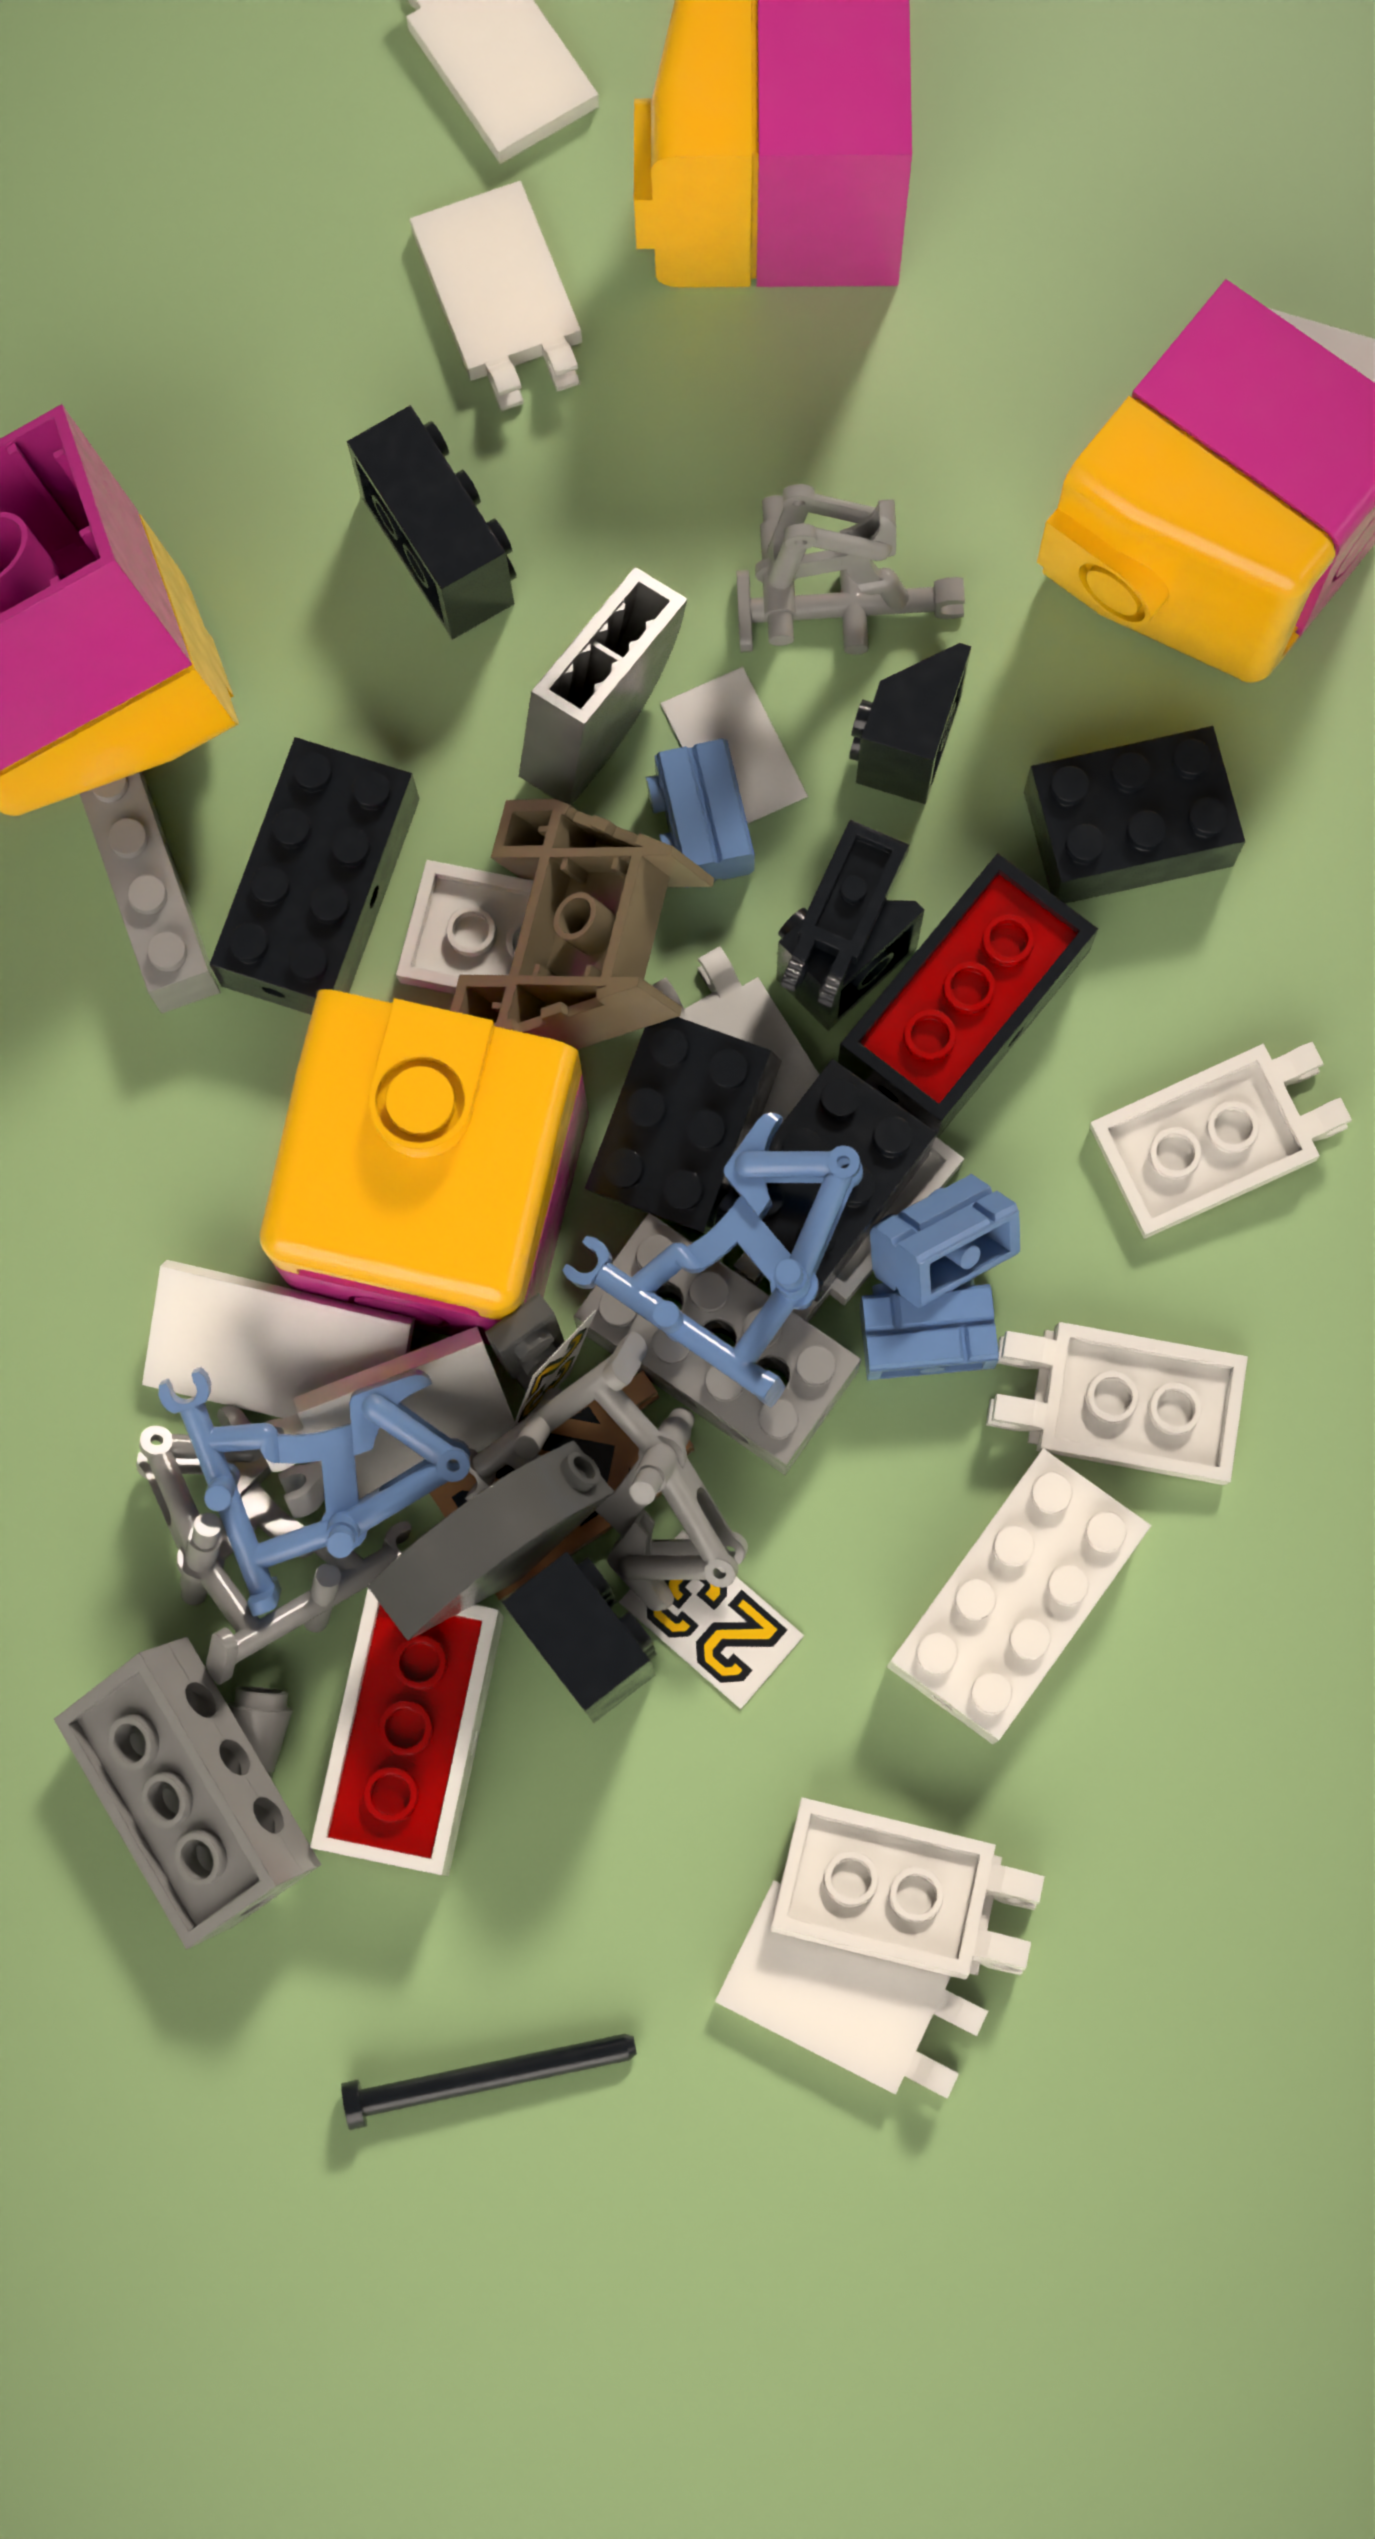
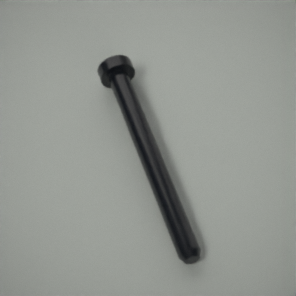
[341,2034,637,2130]

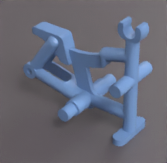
[562,1113,863,1408]
[158,1367,470,1616]

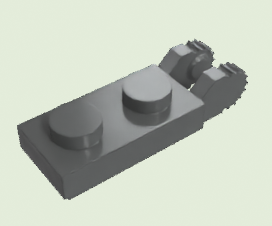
[485,1293,565,1392]

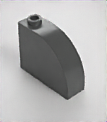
[519,567,687,806]
[367,1440,614,1640]

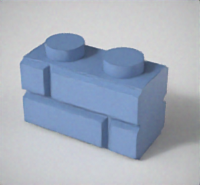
[646,738,755,888]
[870,1174,1020,1308]
[860,1278,999,1381]

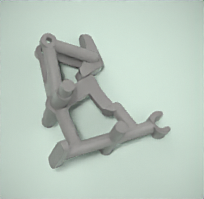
[737,484,965,655]
[452,1332,748,1611]
[136,1405,412,1685]

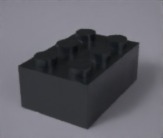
[347,405,517,640]
[1024,726,1246,904]
[585,1017,782,1235]
[715,1059,937,1303]
[502,1552,657,1723]

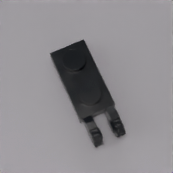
[781,820,909,1008]

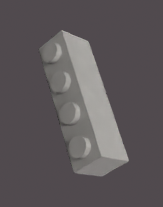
[80,771,220,1013]

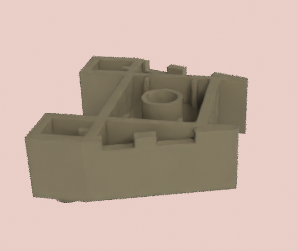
[450,799,715,1050]

